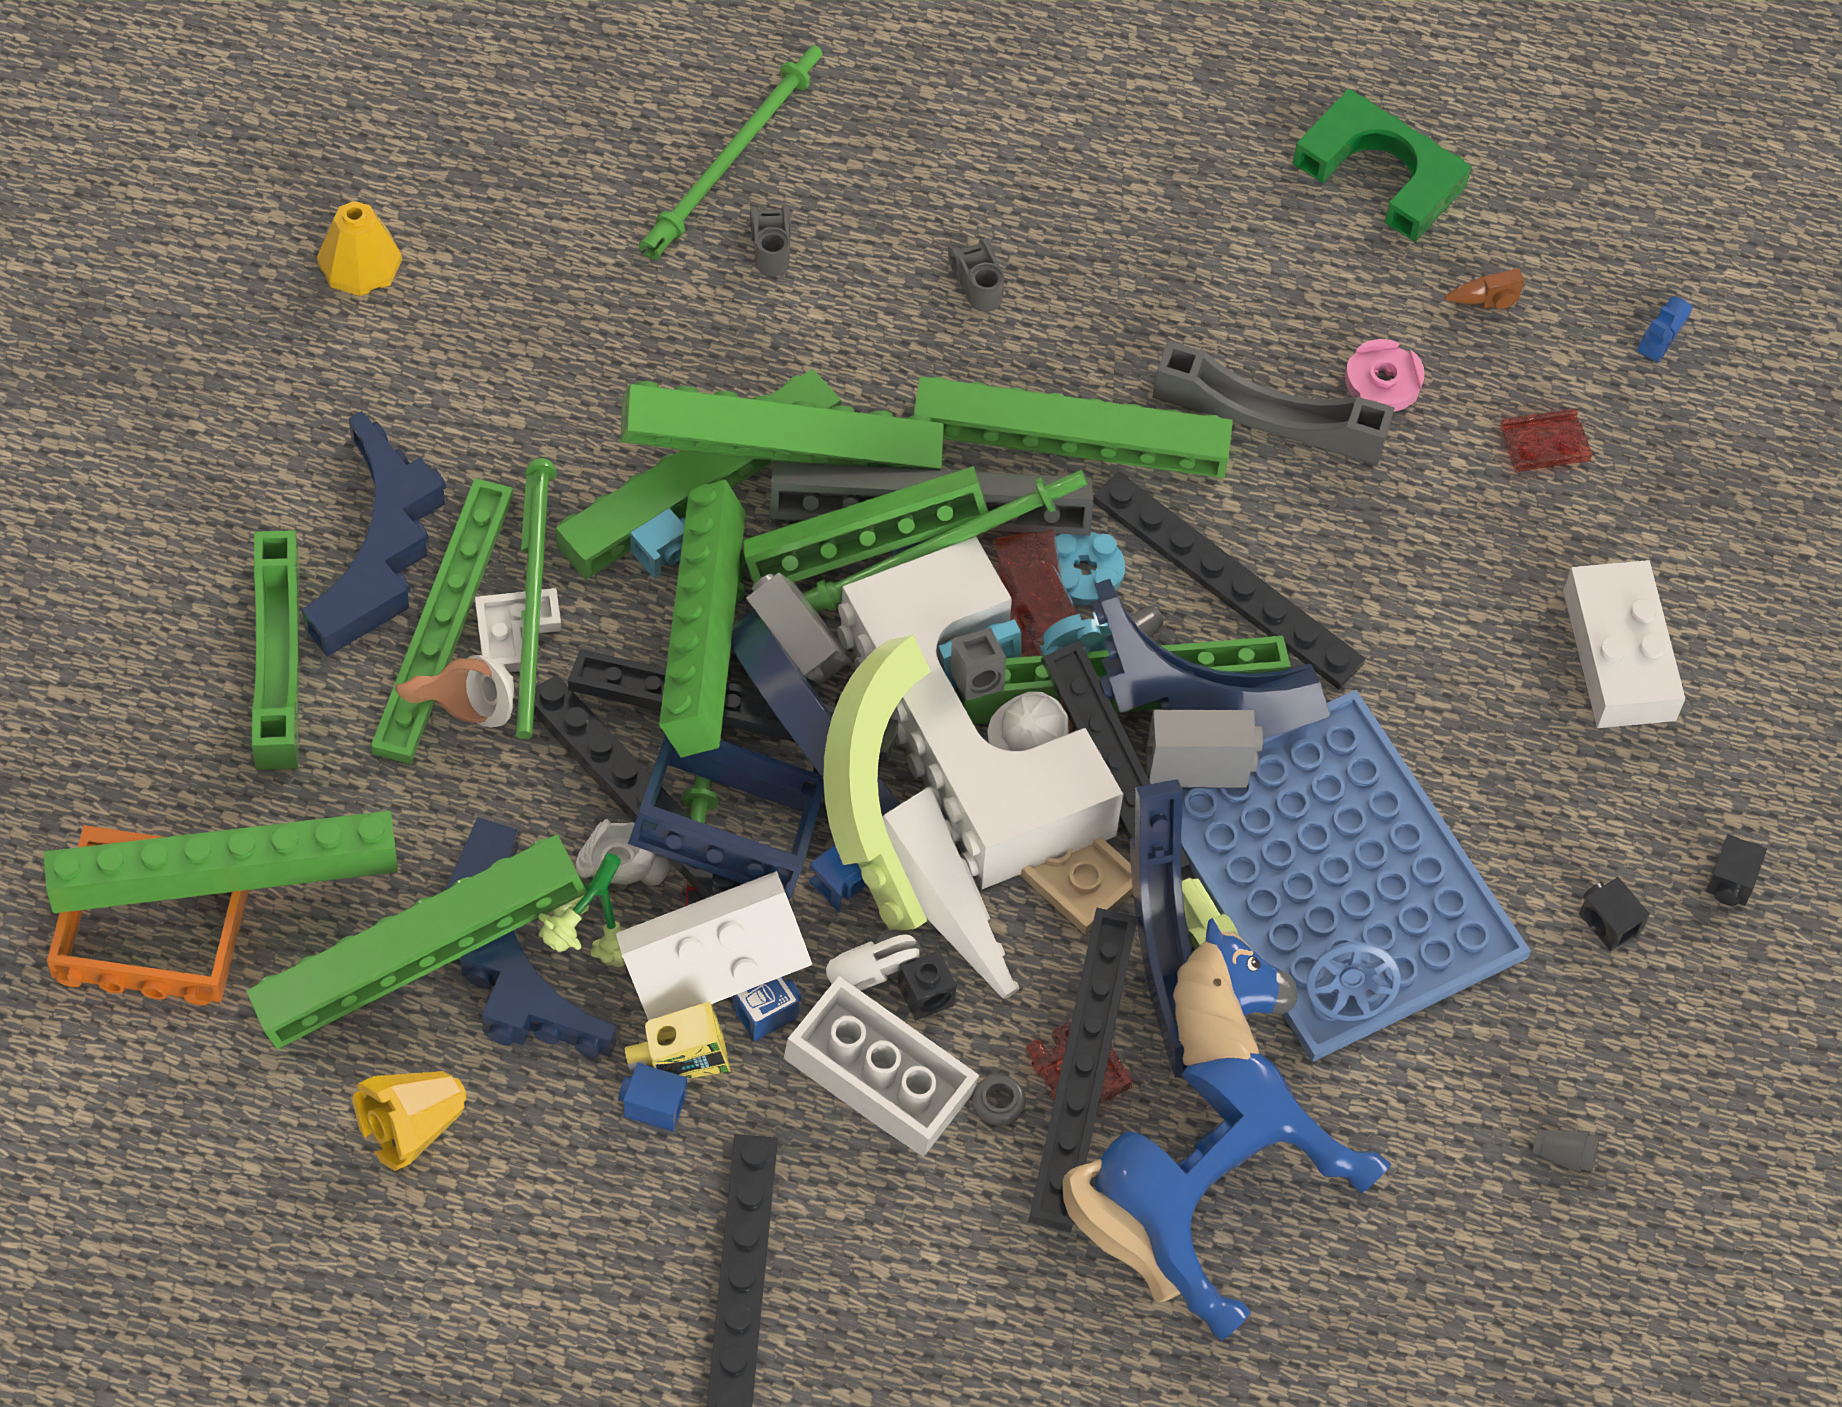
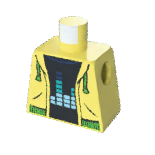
[625,1002,731,1079]

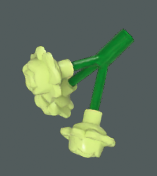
[538,853,625,968]

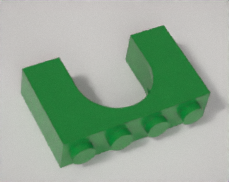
[1292,88,1472,242]

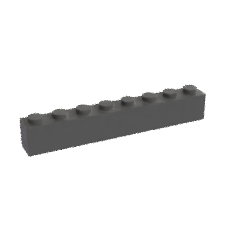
[770,461,1093,536]

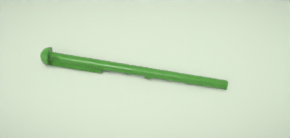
[516,458,557,739]

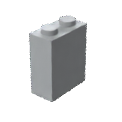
[746,572,852,685]
[1145,710,1263,788]

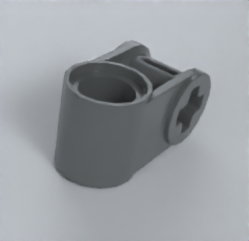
[750,205,791,277]
[948,238,1004,312]

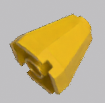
[317,201,402,296]
[352,1071,466,1171]

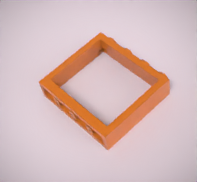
[47,825,249,1006]

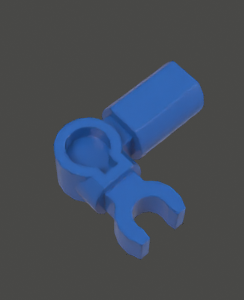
[1637,297,1693,364]

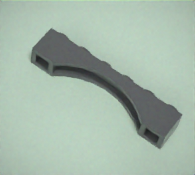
[1152,340,1395,465]

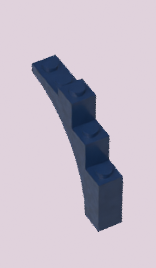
[302,411,446,657]
[1091,579,1331,740]
[445,817,617,1058]

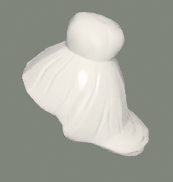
[575,819,670,886]

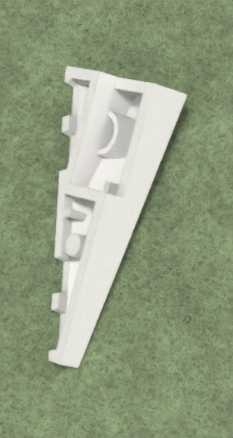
[882,787,1020,999]

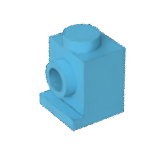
[630,508,685,579]

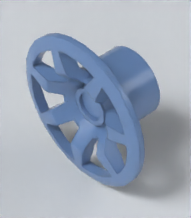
[1307,942,1401,1021]

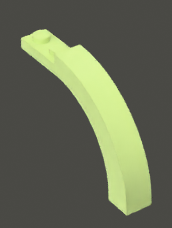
[823,635,930,931]

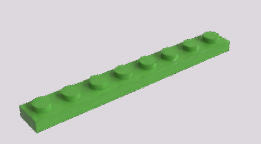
[371,478,514,764]

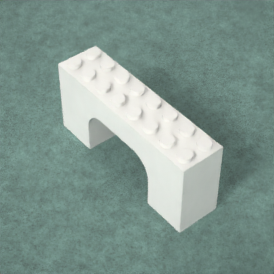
[837,537,1123,890]

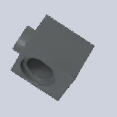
[950,628,1006,701]

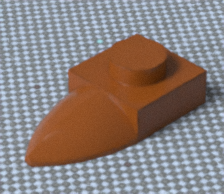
[1444,268,1524,309]

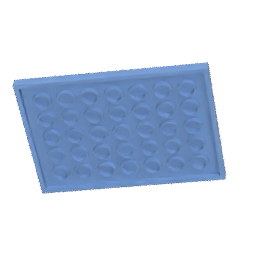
[1181,690,1531,1062]

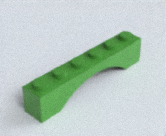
[252,530,300,770]

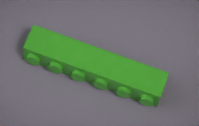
[743,466,988,584]

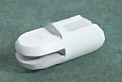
[826,934,919,991]

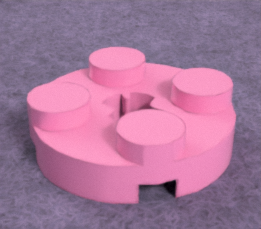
[1345,339,1424,412]

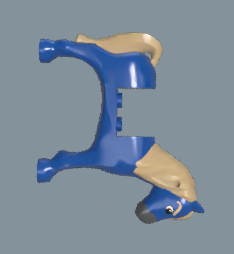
[1062,918,1391,1341]

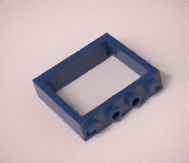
[628,735,824,900]

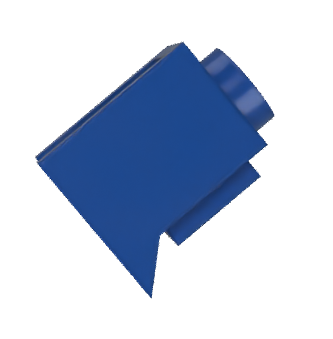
[809,845,867,913]

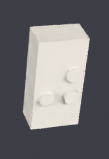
[1563,560,1685,728]
[616,871,813,1021]
[783,976,979,1157]

